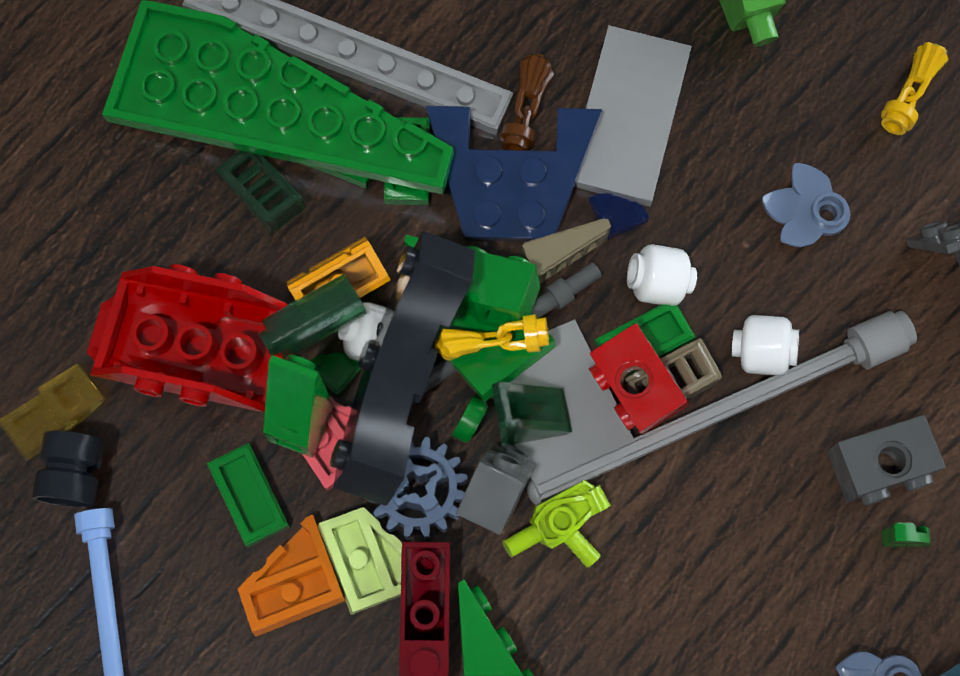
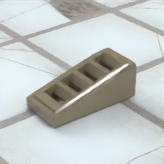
[521,218,611,284]
[623,338,722,400]

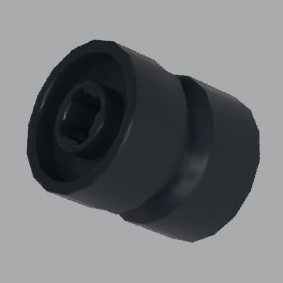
[32,431,105,508]

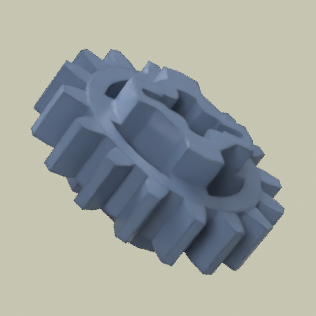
[368,437,468,540]

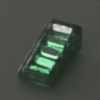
[215,151,306,235]

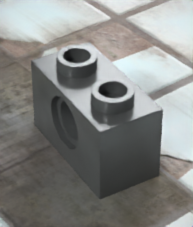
[827,415,946,506]
[456,444,536,535]

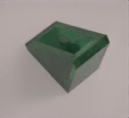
[492,382,572,446]

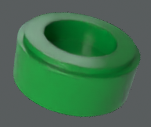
[451,395,488,443]

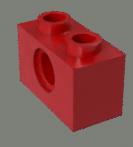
[588,323,689,435]

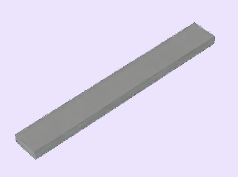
[182,0,514,136]

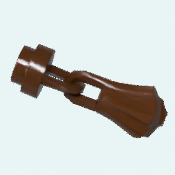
[500,53,554,151]

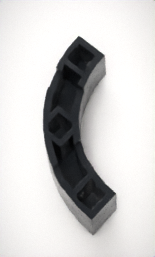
[330,231,475,506]

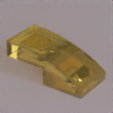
[0,363,104,461]

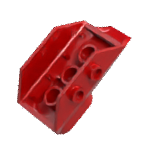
[86,264,298,413]

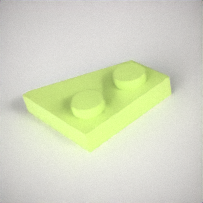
[318,507,402,615]

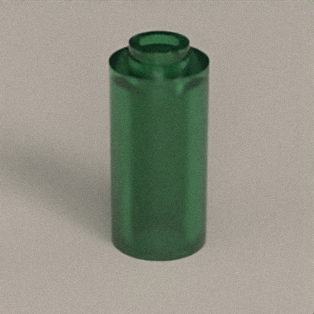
[258,273,367,360]

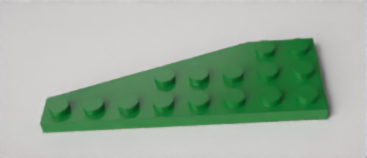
[102,0,454,194]

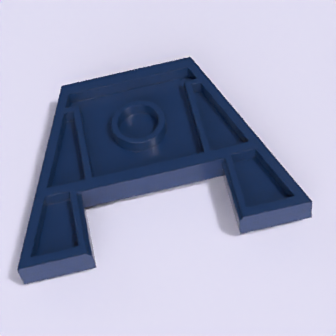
[426,106,602,242]

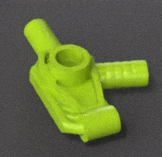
[502,480,611,567]

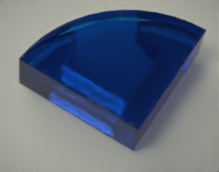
[589,193,649,239]

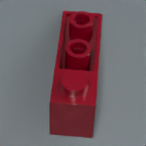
[399,542,450,676]

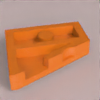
[238,515,345,637]

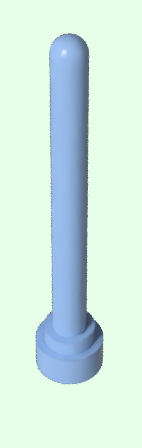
[74,508,124,676]

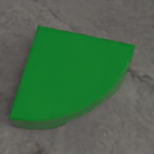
[310,352,363,398]
[881,523,931,547]

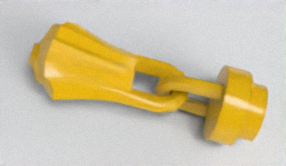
[881,42,948,135]
[435,314,549,361]

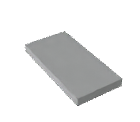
[575,25,692,207]

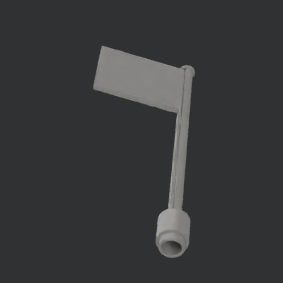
[492,311,917,505]

